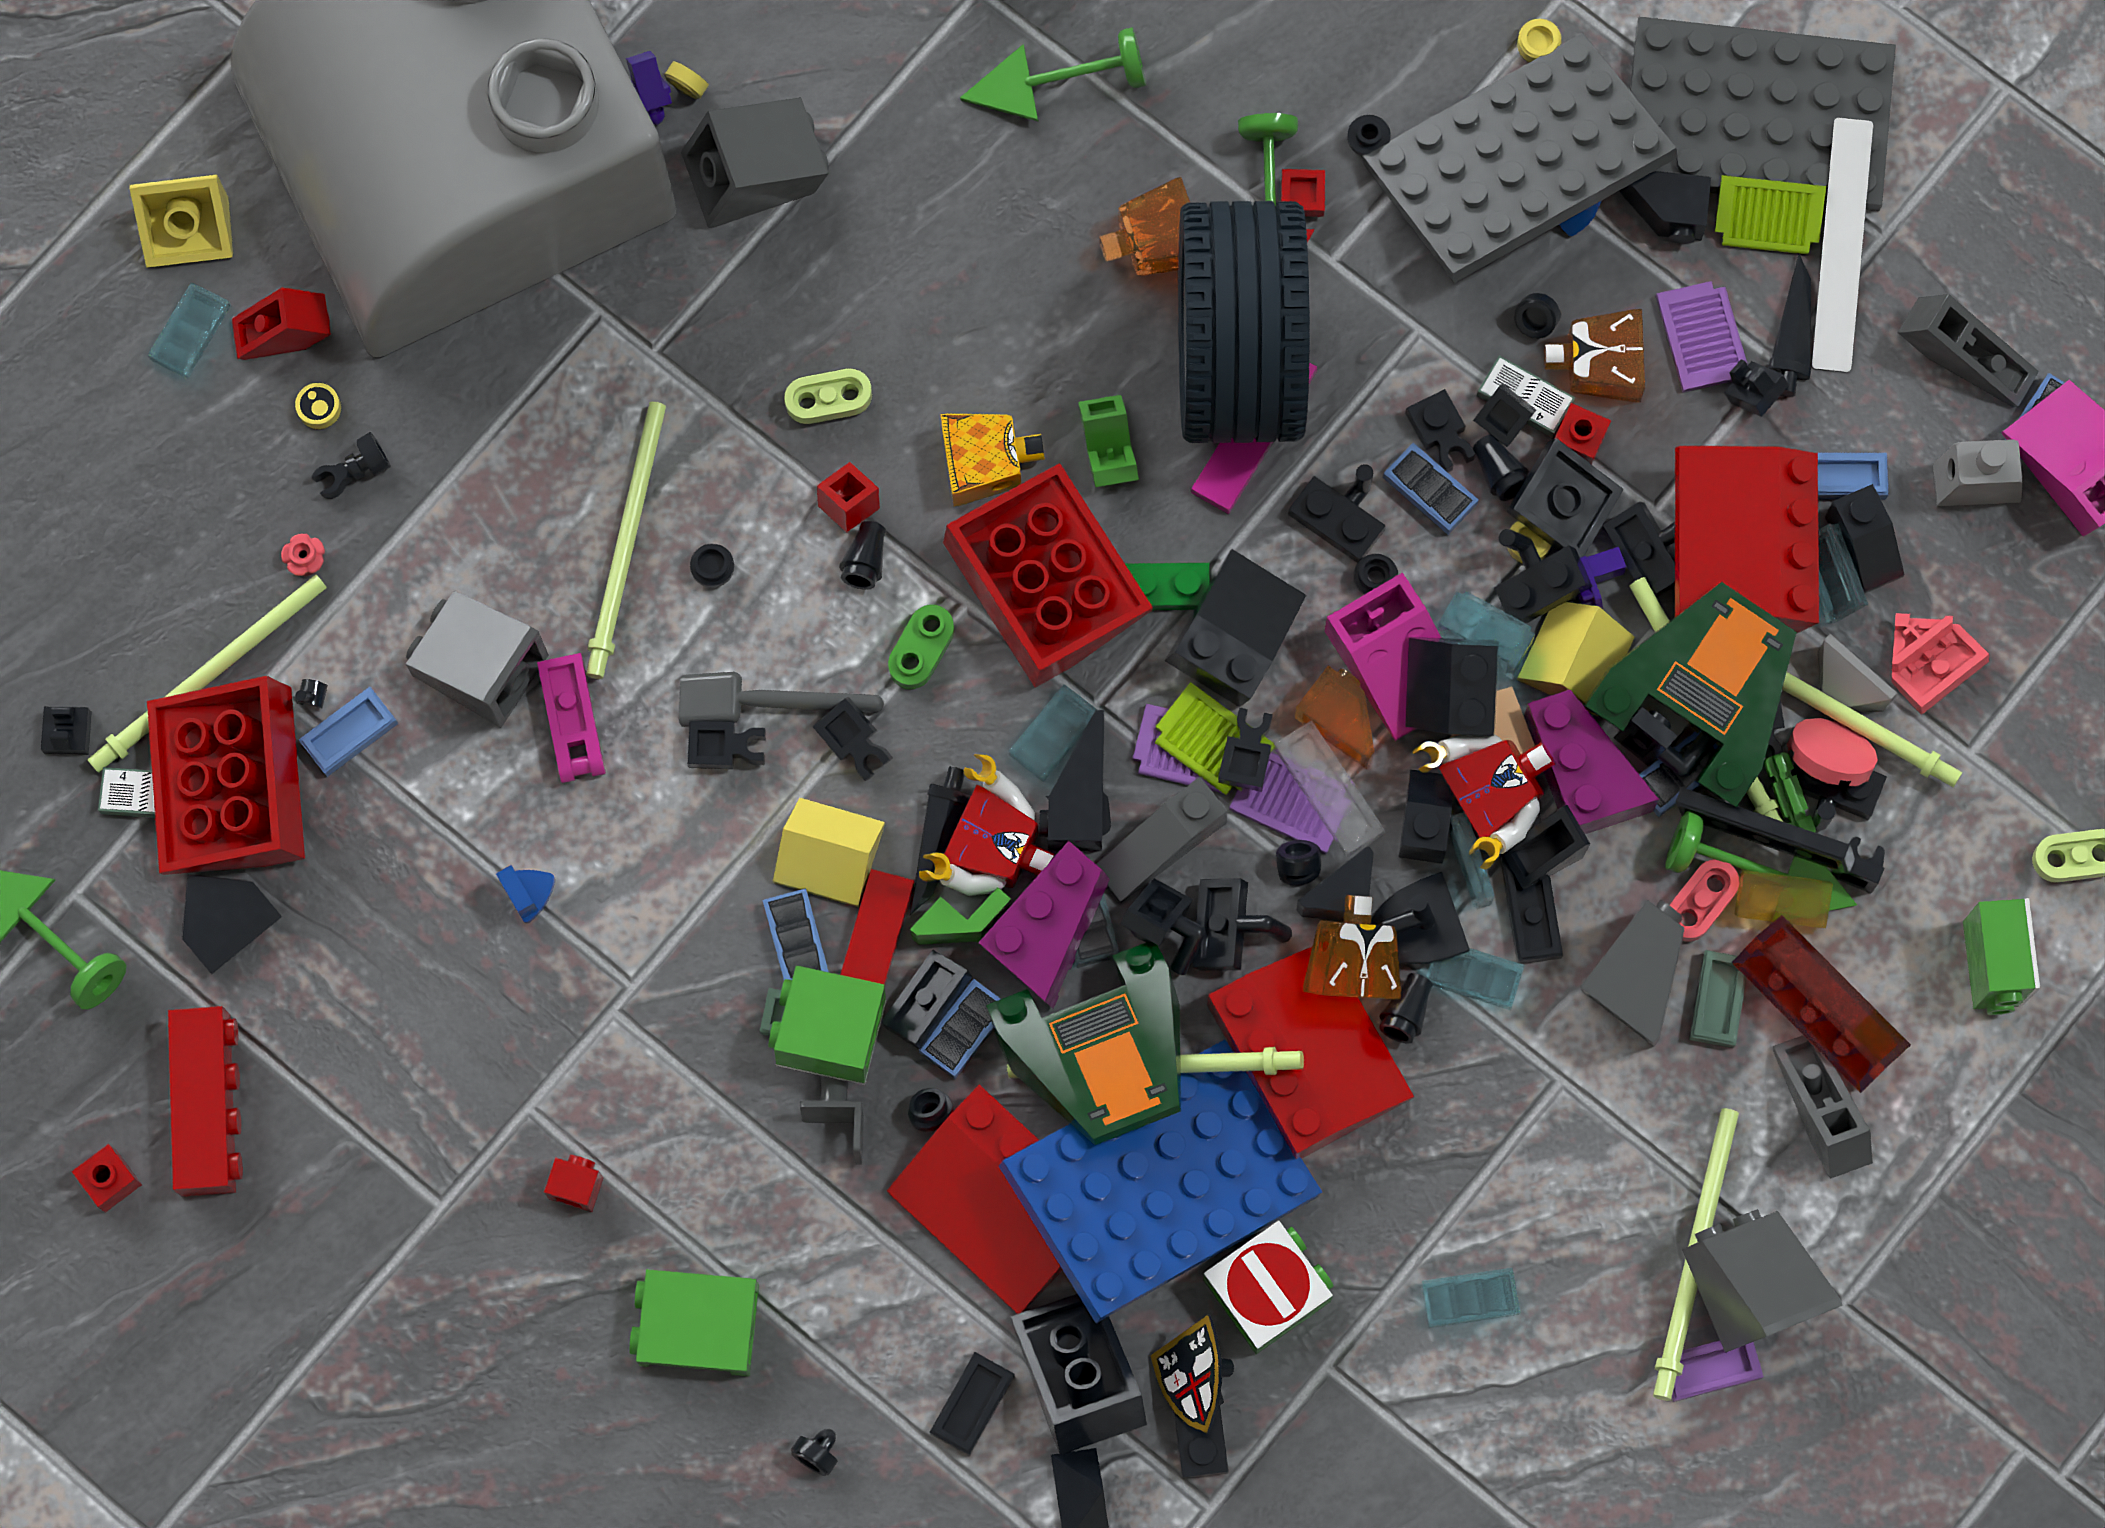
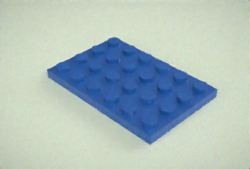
[999,1039,1322,1323]

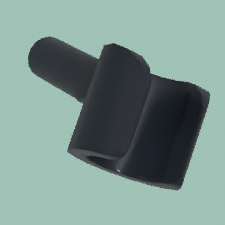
[295,679,328,709]

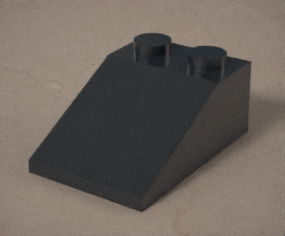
[1165,549,1306,707]
[1011,1294,1147,1455]

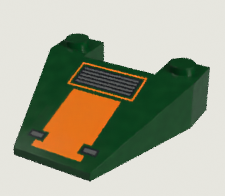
[1583,582,1797,807]
[986,942,1181,1145]

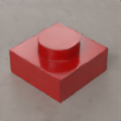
[1281,169,1325,217]

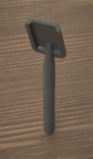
[679,672,884,727]

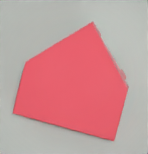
[1892,613,1989,715]

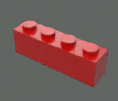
[168,1006,243,1197]

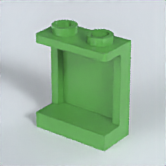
[629,1269,759,1376]

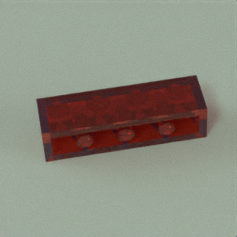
[1732,915,1911,1093]

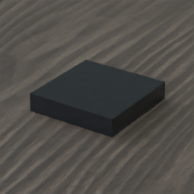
[1506,438,1624,557]

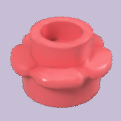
[281,534,325,576]

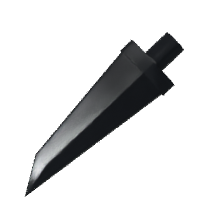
[1768,254,1812,397]
[910,766,971,915]

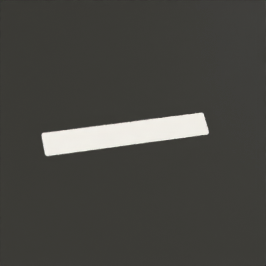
[1812,118,1873,372]

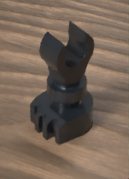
[312,432,391,499]

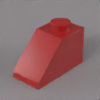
[232,287,331,360]

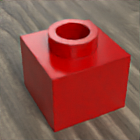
[1554,403,1611,465]
[817,462,880,533]
[71,1144,142,1213]
[544,1155,604,1212]

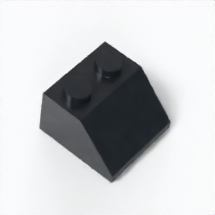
[1405,637,1499,736]

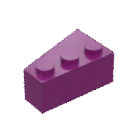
[1524,690,1659,834]
[979,841,1110,1009]

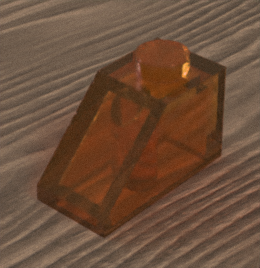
[1295,665,1374,769]

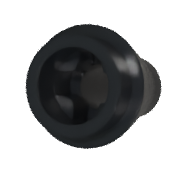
[1473,434,1529,501]
[839,521,886,590]
[1379,973,1433,1044]

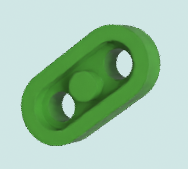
[888,605,954,689]

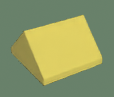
[130,175,233,268]
[1517,602,1635,716]
[773,797,885,908]

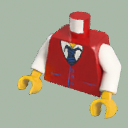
[1413,734,1555,870]
[919,754,1055,896]

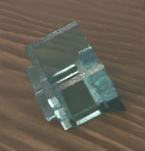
[1437,591,1536,680]

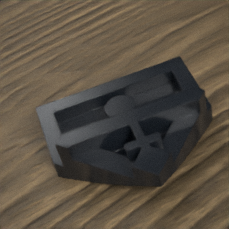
[182,874,282,974]

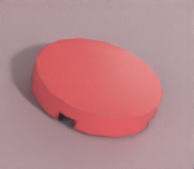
[1787,718,1878,786]

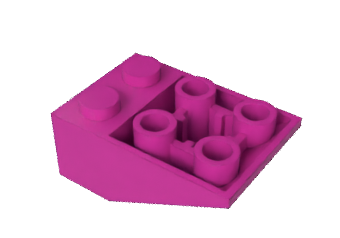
[2001,380,2105,537]
[1324,572,1441,741]

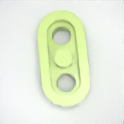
[785,369,872,424]
[2032,829,2105,882]

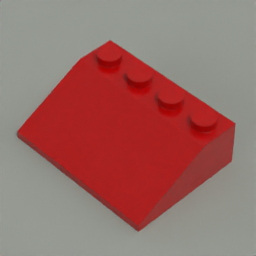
[1675,446,1819,634]
[943,463,1153,688]
[147,676,305,875]
[1207,941,1414,1159]
[887,1084,1063,1314]

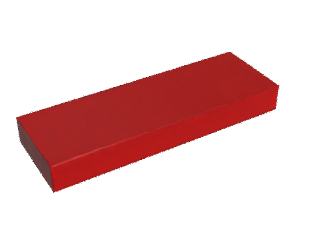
[840,869,915,985]

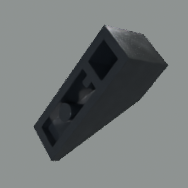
[1039,710,1104,851]

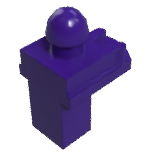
[626,51,672,125]
[1575,547,1626,609]

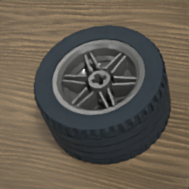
[1178,201,1310,443]

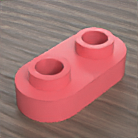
[1669,859,1739,942]

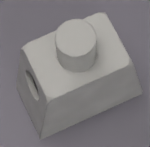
[1933,439,2022,506]

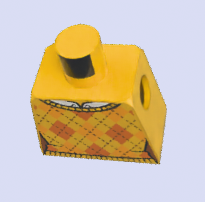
[940,414,1045,507]

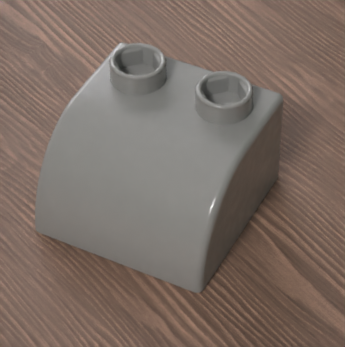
[231,0,677,357]

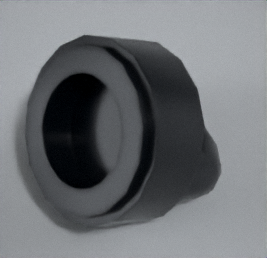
[1514,293,1562,339]
[1276,840,1321,886]
[791,1429,838,1476]

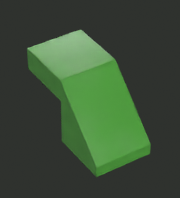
[1078,395,1139,487]
[910,887,1012,945]

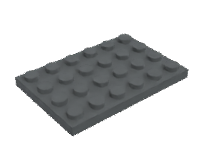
[1630,16,1896,211]
[1363,33,1677,283]

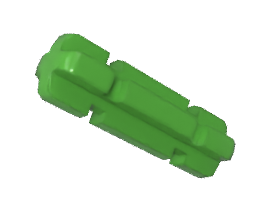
[1764,752,1816,832]

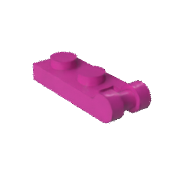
[537,653,606,783]

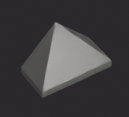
[1818,634,1897,711]

